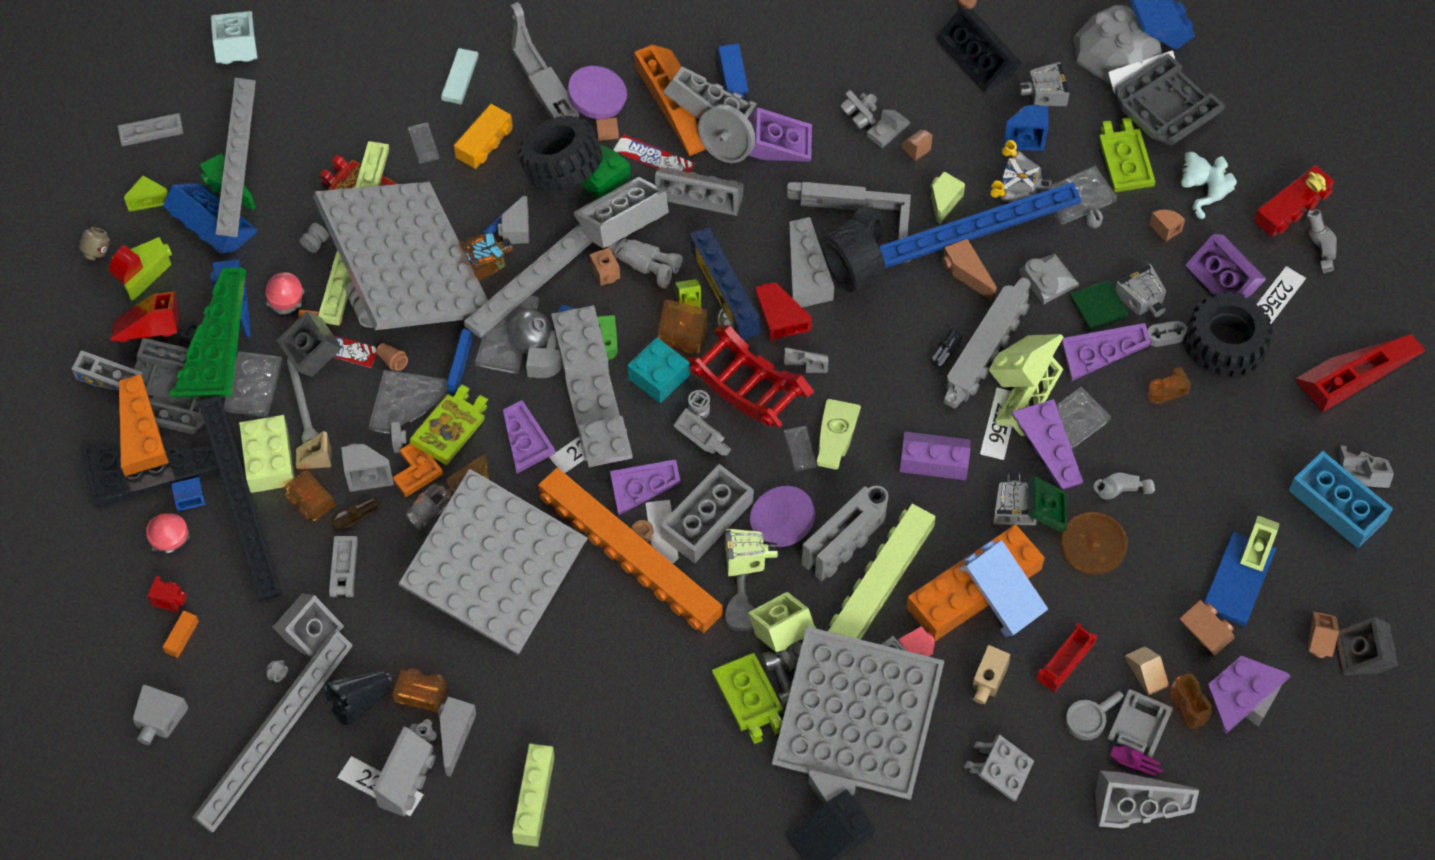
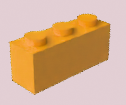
[454,104,513,169]

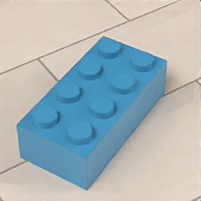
[1289,451,1393,548]

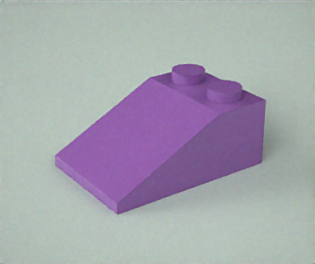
[748,107,812,161]

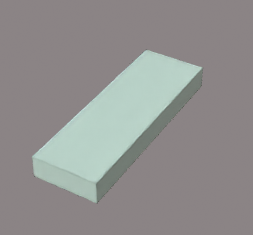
[441,48,479,104]

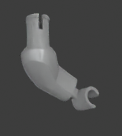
[1307,209,1337,273]
[1094,472,1155,500]

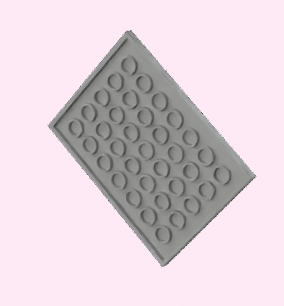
[313,182,488,330]

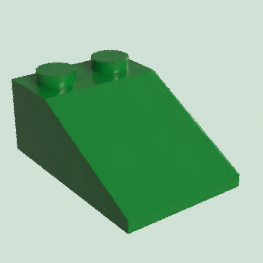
[580,144,631,200]

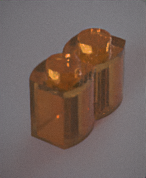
[285,470,336,522]
[1170,673,1212,730]

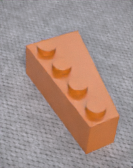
[119,374,169,476]

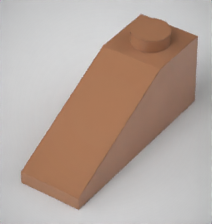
[942,239,997,301]

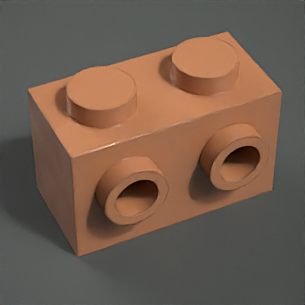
[1180,600,1235,656]

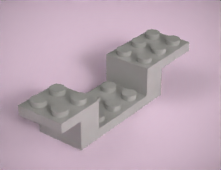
[551,305,632,467]

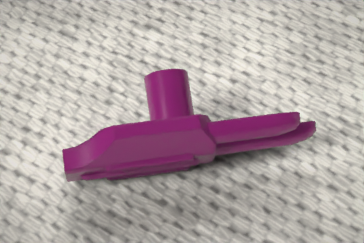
[1110,745,1163,776]

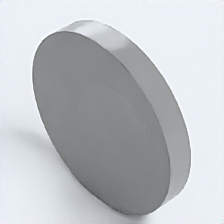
[698,105,755,163]

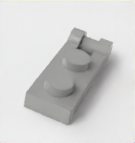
[329,536,358,597]

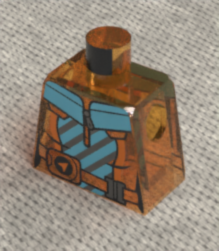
[459,233,513,282]

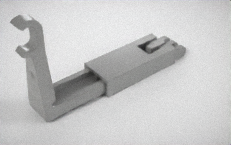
[510,2,579,120]
[787,182,911,262]

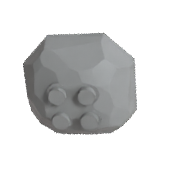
[1073,5,1162,85]

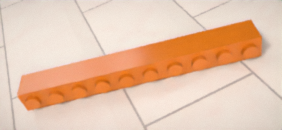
[538,467,722,634]

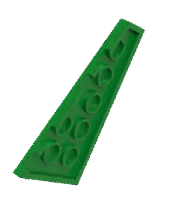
[169,268,246,398]

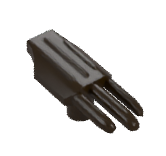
[332,498,380,531]

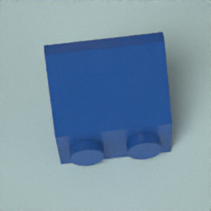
[1002,105,1049,151]

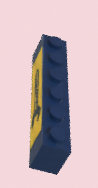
[690,227,760,340]

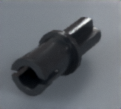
[931,329,962,367]

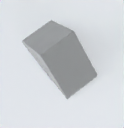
[808,770,857,805]

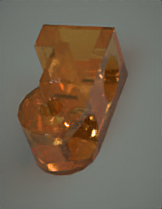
[1147,367,1191,404]

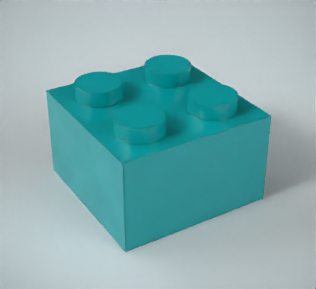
[627,338,690,404]

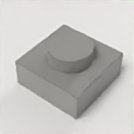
[391,422,407,453]

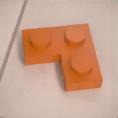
[393,444,443,497]

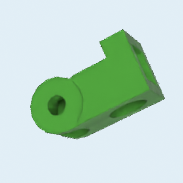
[597,315,618,359]

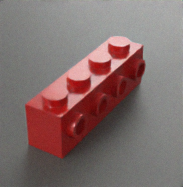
[1254,165,1334,237]

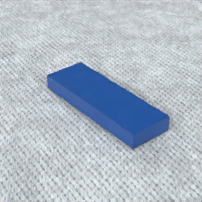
[447,329,472,396]

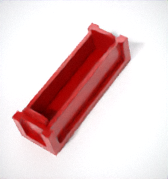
[1036,623,1097,693]

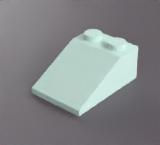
[211,11,257,64]

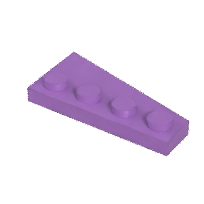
[1060,323,1151,381]

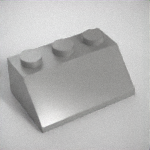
[373,727,436,817]

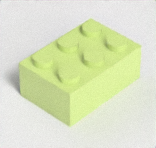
[239,415,295,493]

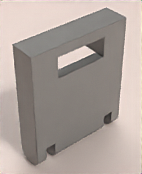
[1108,689,1173,758]

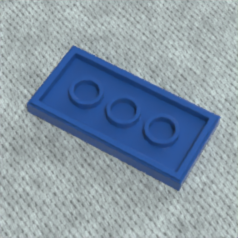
[1204,531,1276,626]

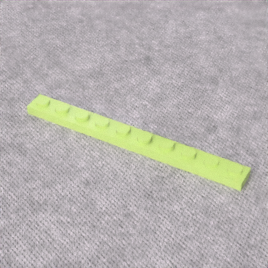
[318,141,389,326]

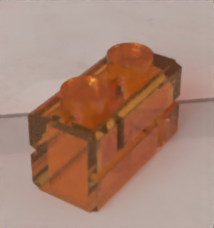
[393,668,448,712]

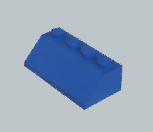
[163,183,258,254]

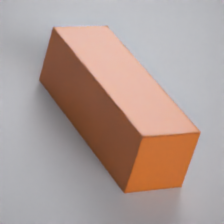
[163,611,199,658]

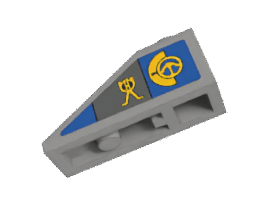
[72,350,143,390]

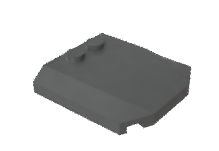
[1115,53,1225,145]
[117,338,212,435]

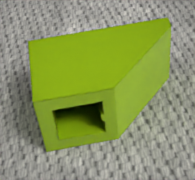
[675,279,701,315]

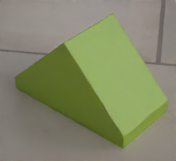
[124,176,168,212]

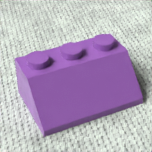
[1186,234,1266,298]
[900,432,971,480]

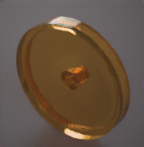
[1061,512,1128,575]

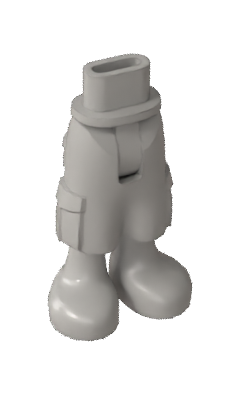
[607,238,683,289]

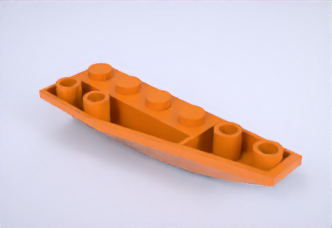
[634,45,706,156]

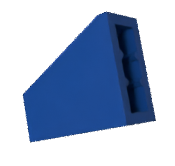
[715,43,748,99]

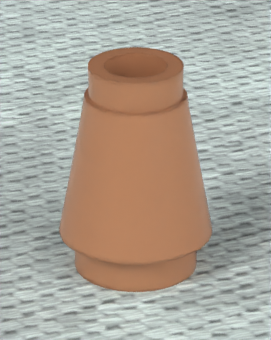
[376,343,408,371]

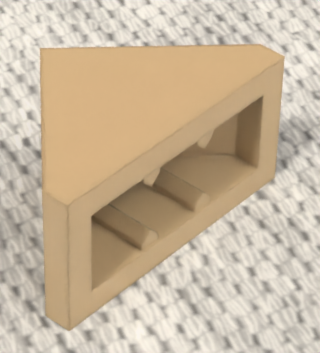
[296,431,331,469]
[1124,646,1169,696]

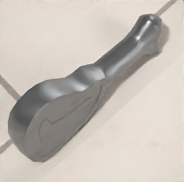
[725,573,755,632]

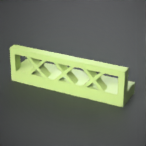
[995,357,1063,436]

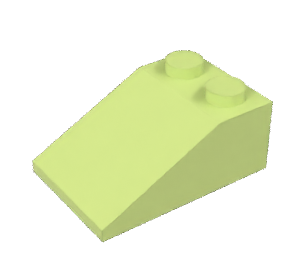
[989,334,1063,387]

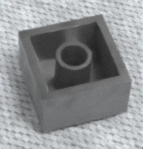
[277,311,342,377]

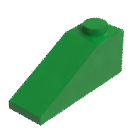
[199,153,255,210]

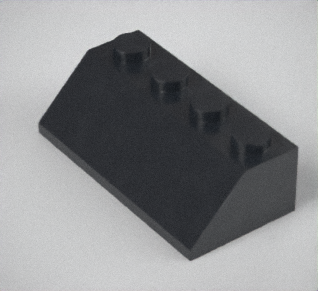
[936,7,1022,92]

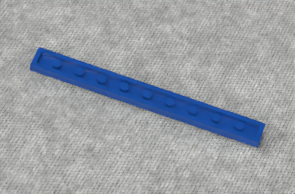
[879,182,1082,268]

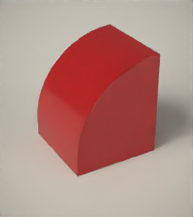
[109,245,143,285]

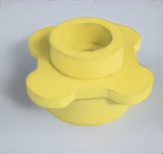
[1306,172,1326,193]

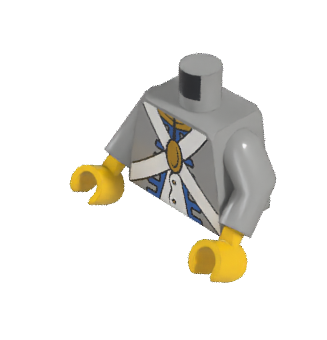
[990,140,1052,203]

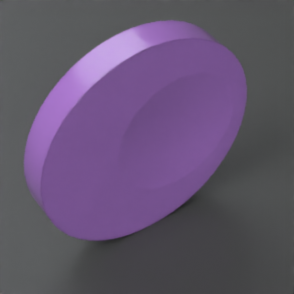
[567,66,627,119]
[750,486,815,547]

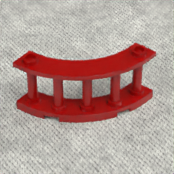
[686,325,814,427]

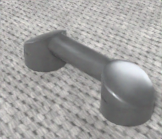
[761,651,791,712]

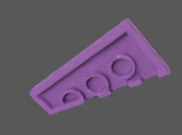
[1011,399,1083,490]

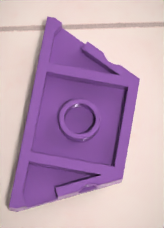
[1207,656,1290,734]

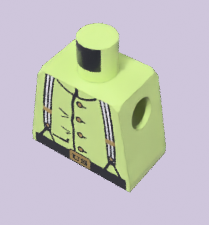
[725,529,778,576]

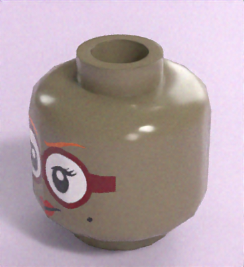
[78,227,110,260]

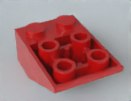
[110,291,180,342]

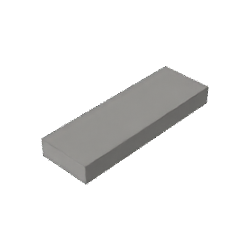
[118,113,184,146]

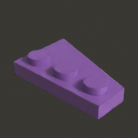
[610,460,680,516]

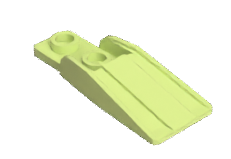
[817,399,861,469]

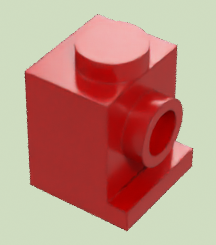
[148,576,187,613]

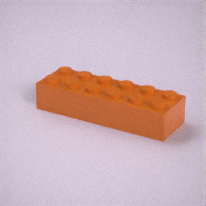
[906,524,1045,641]

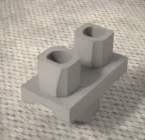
[840,90,877,129]

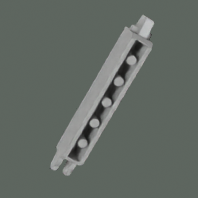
[944,278,1031,409]

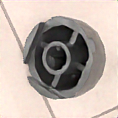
[507,310,552,355]

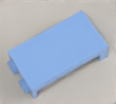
[960,540,1048,637]

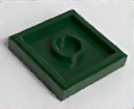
[1070,280,1129,331]
[1028,475,1067,533]

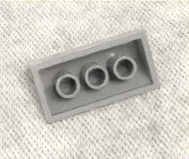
[655,167,743,216]
[574,177,669,248]

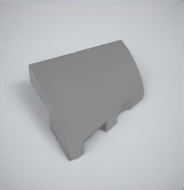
[784,348,828,373]
[1339,445,1394,488]

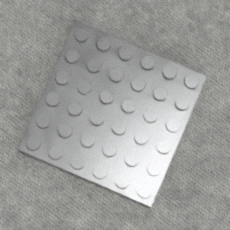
[399,469,587,655]
[772,627,944,800]

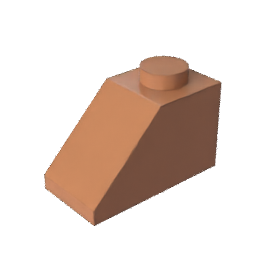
[1308,611,1339,658]

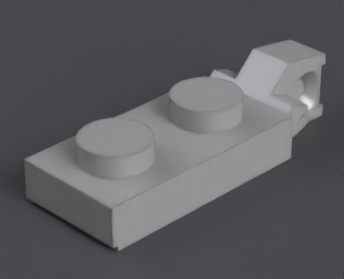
[673,408,731,456]

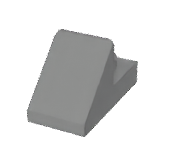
[867,110,910,148]

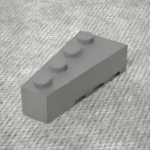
[663,67,757,120]
[789,217,834,307]

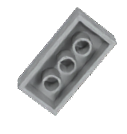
[660,464,754,563]

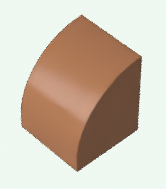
[902,130,933,161]
[1149,210,1185,241]

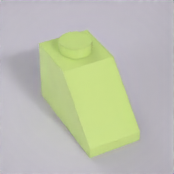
[931,172,965,224]
[1240,516,1280,571]

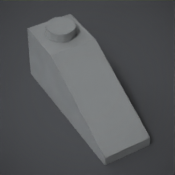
[438,697,476,777]

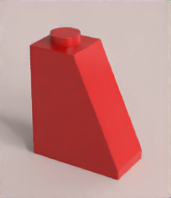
[755,282,812,341]

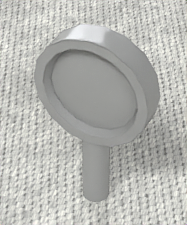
[1065,691,1124,740]

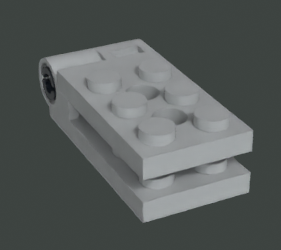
[802,486,888,582]

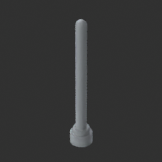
[287,358,319,444]

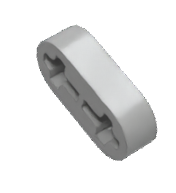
[1148,321,1187,347]

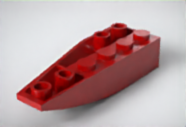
[1295,334,1425,412]

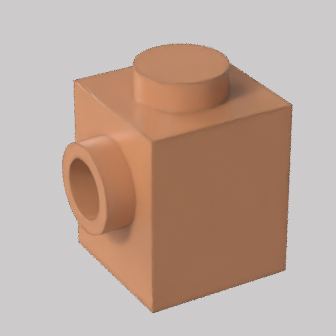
[590,248,620,286]

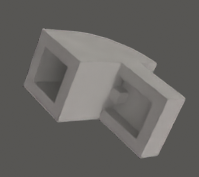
[526,330,562,378]

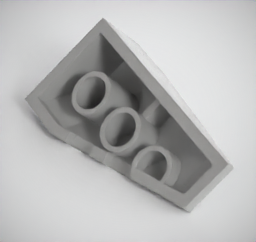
[1095,771,1199,828]

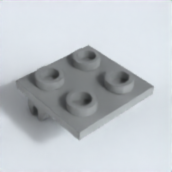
[964,735,1034,801]

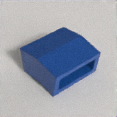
[171,477,205,511]

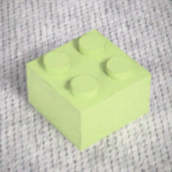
[748,592,815,653]

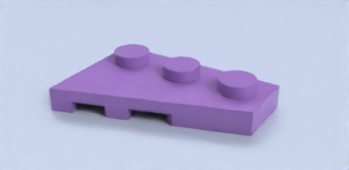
[503,400,555,473]

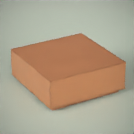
[596,118,619,141]

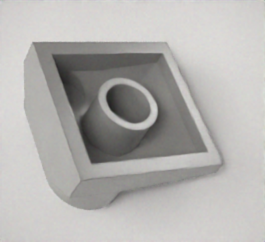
[1019,253,1079,305]

